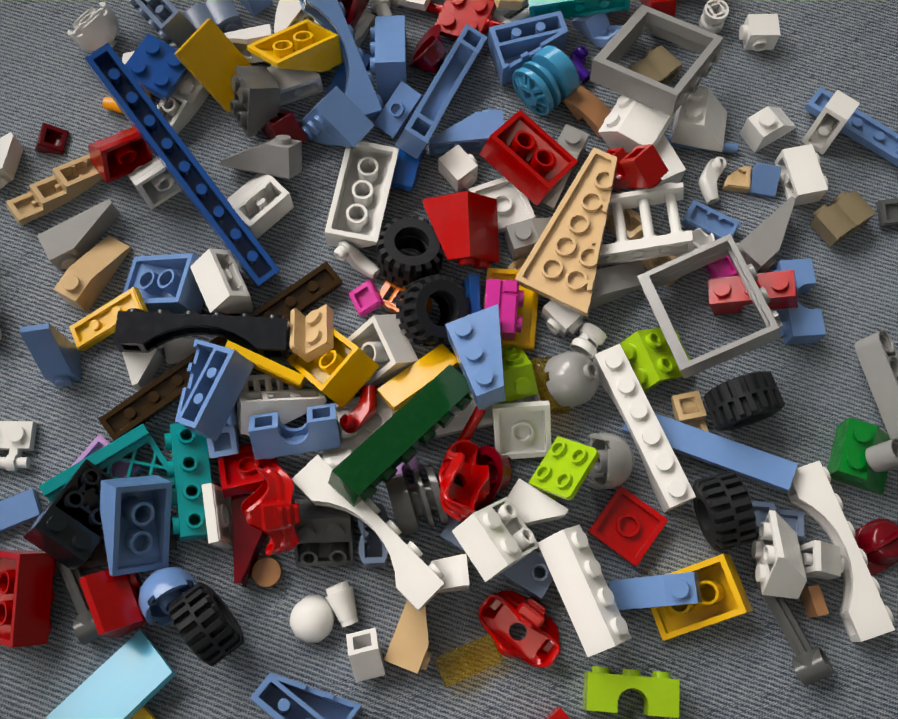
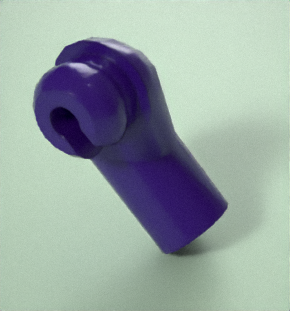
[570,46,591,84]

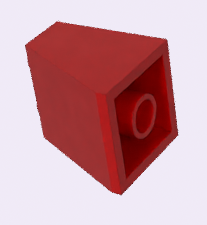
[423,191,499,269]

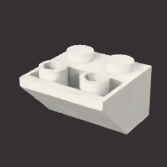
[227,173,294,239]
[190,248,254,314]
[452,497,539,582]
[751,510,807,599]

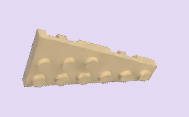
[515,147,618,317]

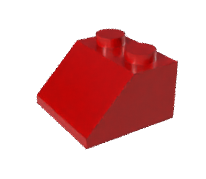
[88,127,153,184]
[79,569,148,638]

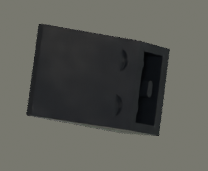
[23,459,114,571]

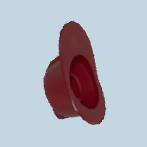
[408,24,447,73]
[462,446,512,511]
[854,518,898,575]

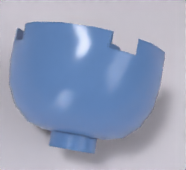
[138,567,197,626]

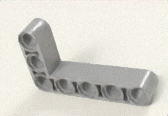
[855,330,898,472]

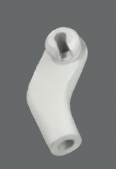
[698,156,727,205]
[334,241,380,279]

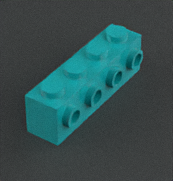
[164,423,212,542]

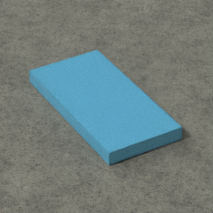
[46,630,176,719]

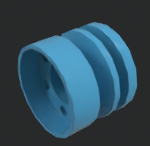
[512,45,580,116]

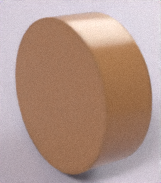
[252,557,283,588]

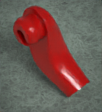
[340,385,377,433]

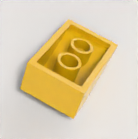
[247,19,342,72]
[286,329,379,409]
[650,554,753,641]

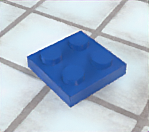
[125,33,188,102]

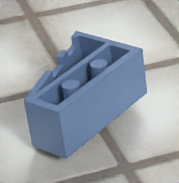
[488,11,568,86]
[370,15,407,104]
[299,86,375,147]
[445,304,506,410]
[175,339,255,441]
[250,672,362,719]

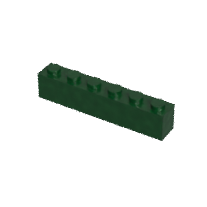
[328,364,473,507]

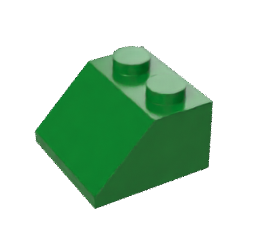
[827,417,890,495]

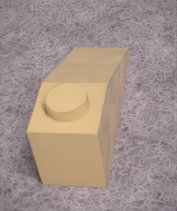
[53,235,132,313]
[384,600,432,674]

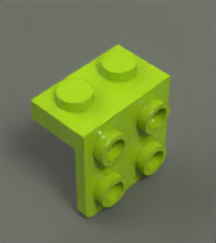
[620,327,691,393]
[487,344,538,408]
[528,436,600,500]

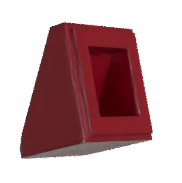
[34,122,69,155]

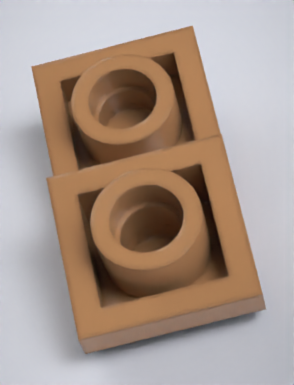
[563,86,611,138]

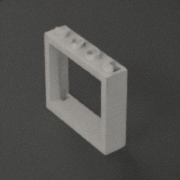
[590,4,724,116]
[637,234,783,379]

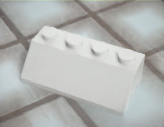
[325,141,399,249]
[537,524,631,657]

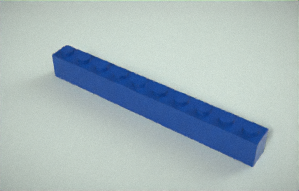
[85,43,280,288]

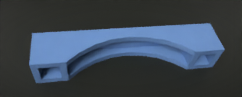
[299,0,383,121]
[395,23,487,159]

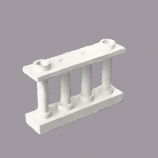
[598,182,693,267]

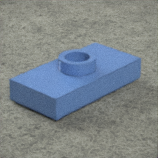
[374,81,423,139]
[681,199,741,240]

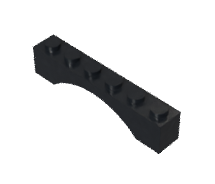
[113,308,290,359]

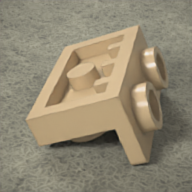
[289,304,334,363]

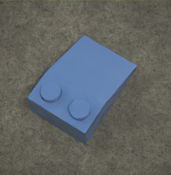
[122,253,204,314]
[100,475,172,576]

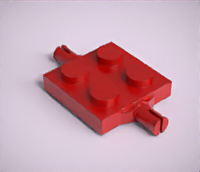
[427,0,505,40]

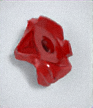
[439,439,490,522]
[241,466,301,556]
[478,590,561,668]

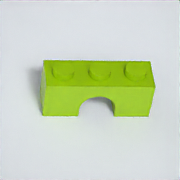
[583,666,680,718]

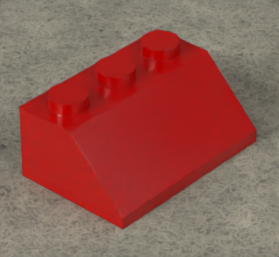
[479,110,578,206]
[0,550,57,648]

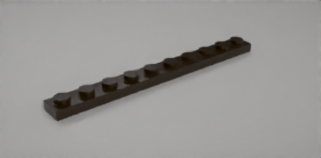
[98,261,343,441]

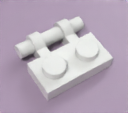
[0,421,37,471]

